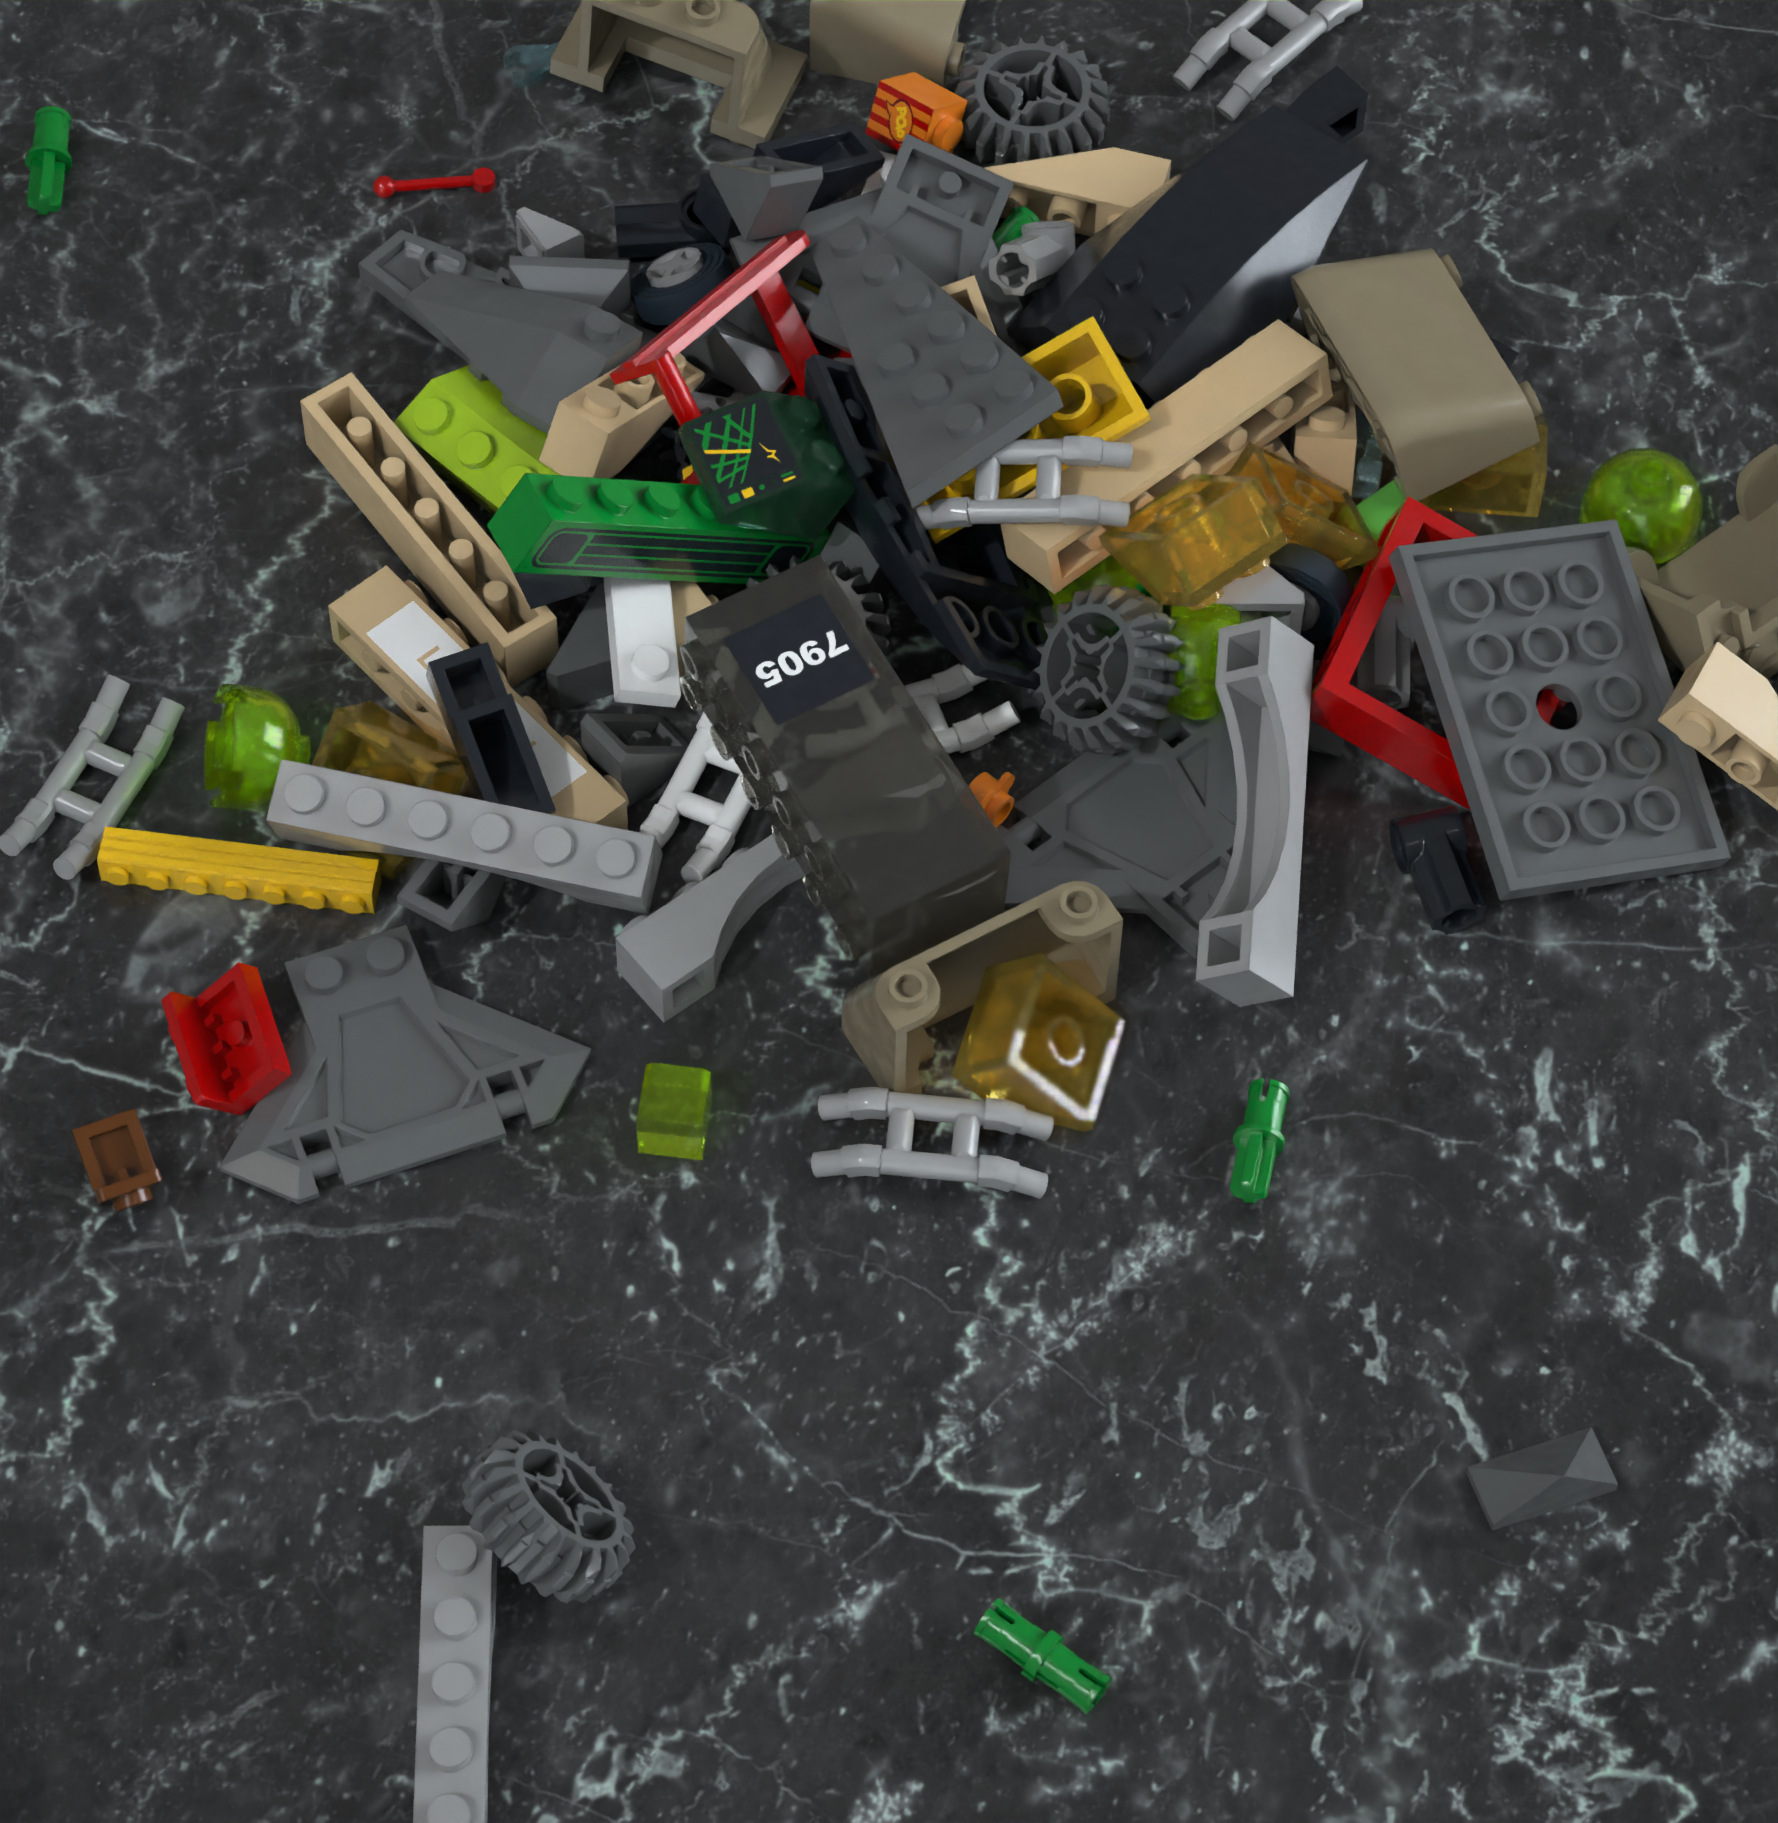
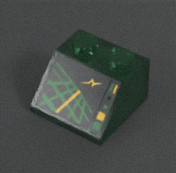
[677,390,856,540]

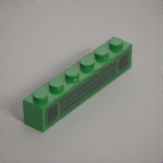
[487,473,830,584]

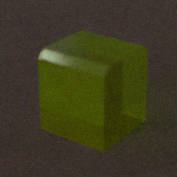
[636,1062,712,1160]

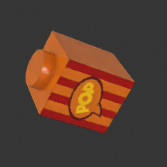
[865,72,968,154]

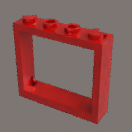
[1310,496,1567,810]

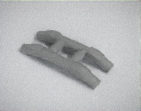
[1172,0,1363,121]
[915,436,1133,530]
[0,674,185,880]
[811,1087,1054,1199]

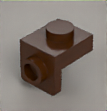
[71,1108,163,1212]

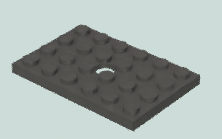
[1389,519,1731,901]

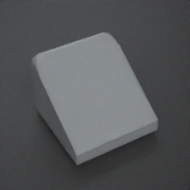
[515,207,585,258]

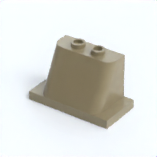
[550,0,808,149]

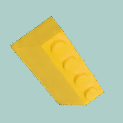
[916,316,1152,543]

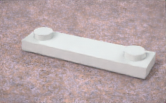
[604,577,681,708]

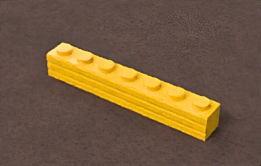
[97,826,382,914]

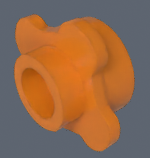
[957,772,1015,838]

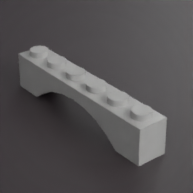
[1196,616,1314,1007]
[615,738,965,1023]
[266,759,663,915]
[413,1525,497,1823]

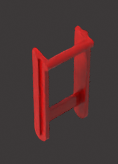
[609,230,853,486]

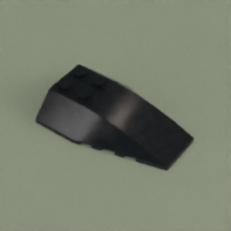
[1007,105,1369,410]
[804,354,1048,690]

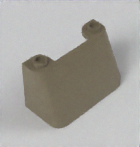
[810,0,967,89]
[1290,248,1542,501]
[1626,444,1778,679]
[842,881,1123,1094]

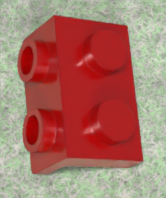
[161,962,292,1116]

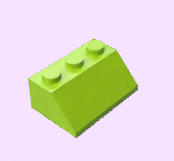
[394,365,560,516]

